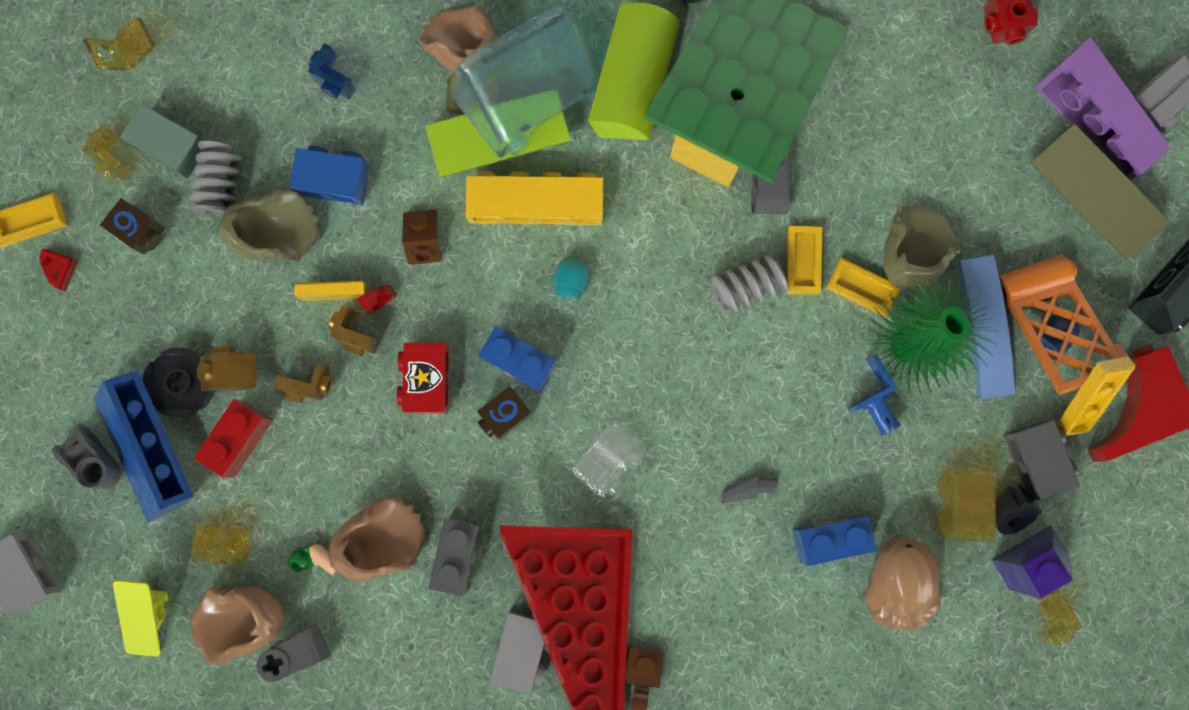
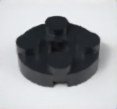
[142,348,214,417]

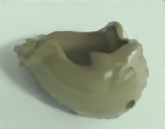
[217,188,319,262]
[883,205,962,292]

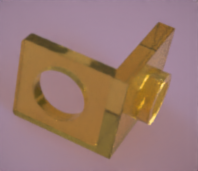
[83,17,155,71]

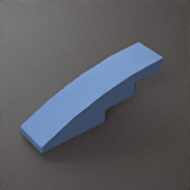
[958,254,1015,400]

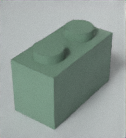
[119,103,203,179]

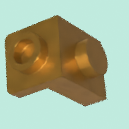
[329,305,379,357]
[273,364,333,403]

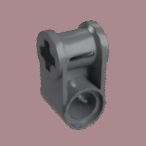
[751,155,790,214]
[52,425,121,489]
[257,623,331,682]

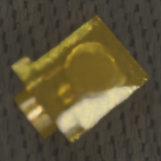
[1037,589,1082,645]

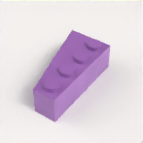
[1035,37,1171,180]

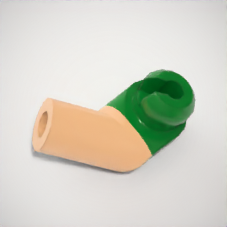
[288,544,337,576]

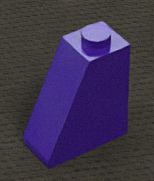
[992,526,1073,599]

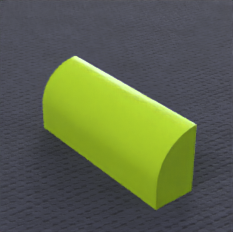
[588,3,680,140]
[425,89,571,178]

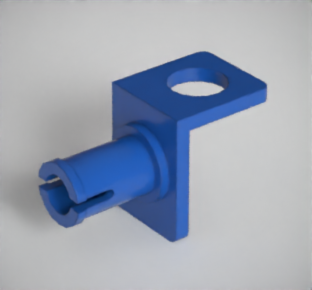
[848,354,901,436]

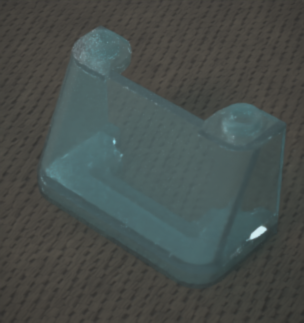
[451,2,602,159]

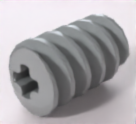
[187,141,241,216]
[711,254,788,317]

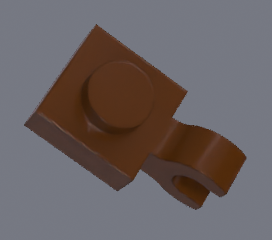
[625,646,664,710]

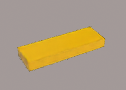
[1056,356,1136,437]

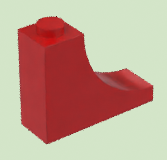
[1088,344,1189,462]

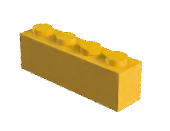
[465,171,603,225]

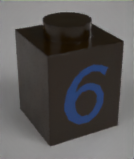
[100,198,165,255]
[477,386,533,440]

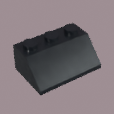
[1128,239,1189,335]

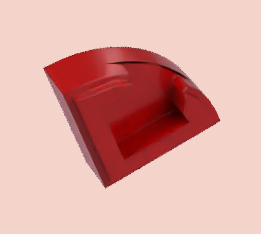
[39,248,77,292]
[356,285,397,314]

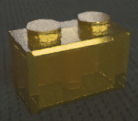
[937,470,996,542]

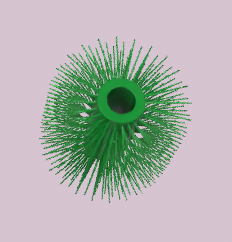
[863,274,997,395]

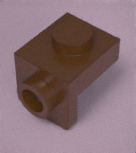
[402,209,441,265]

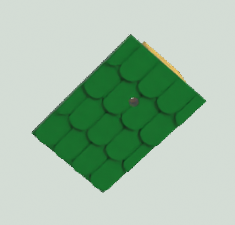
[644,0,848,188]

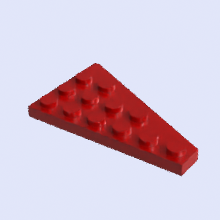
[500,525,632,710]

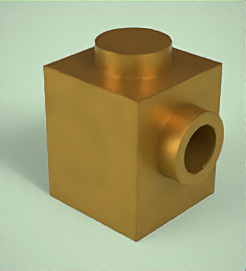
[197,346,256,391]

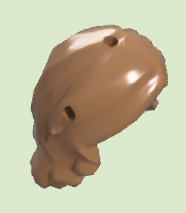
[419,4,503,79]
[329,496,427,582]
[865,535,941,632]
[190,585,283,666]

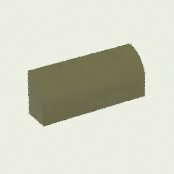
[1031,124,1171,260]

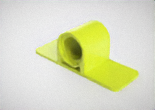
[113,579,168,657]

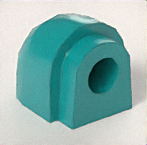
[552,256,590,301]

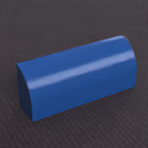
[93,371,194,522]

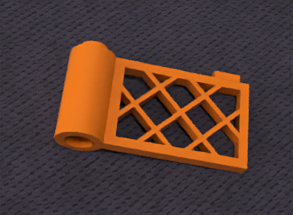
[999,254,1127,395]

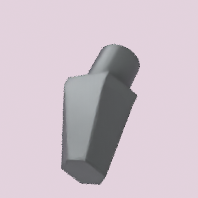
[722,472,775,503]

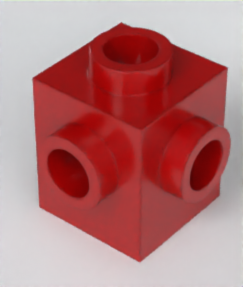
[983,0,1038,45]

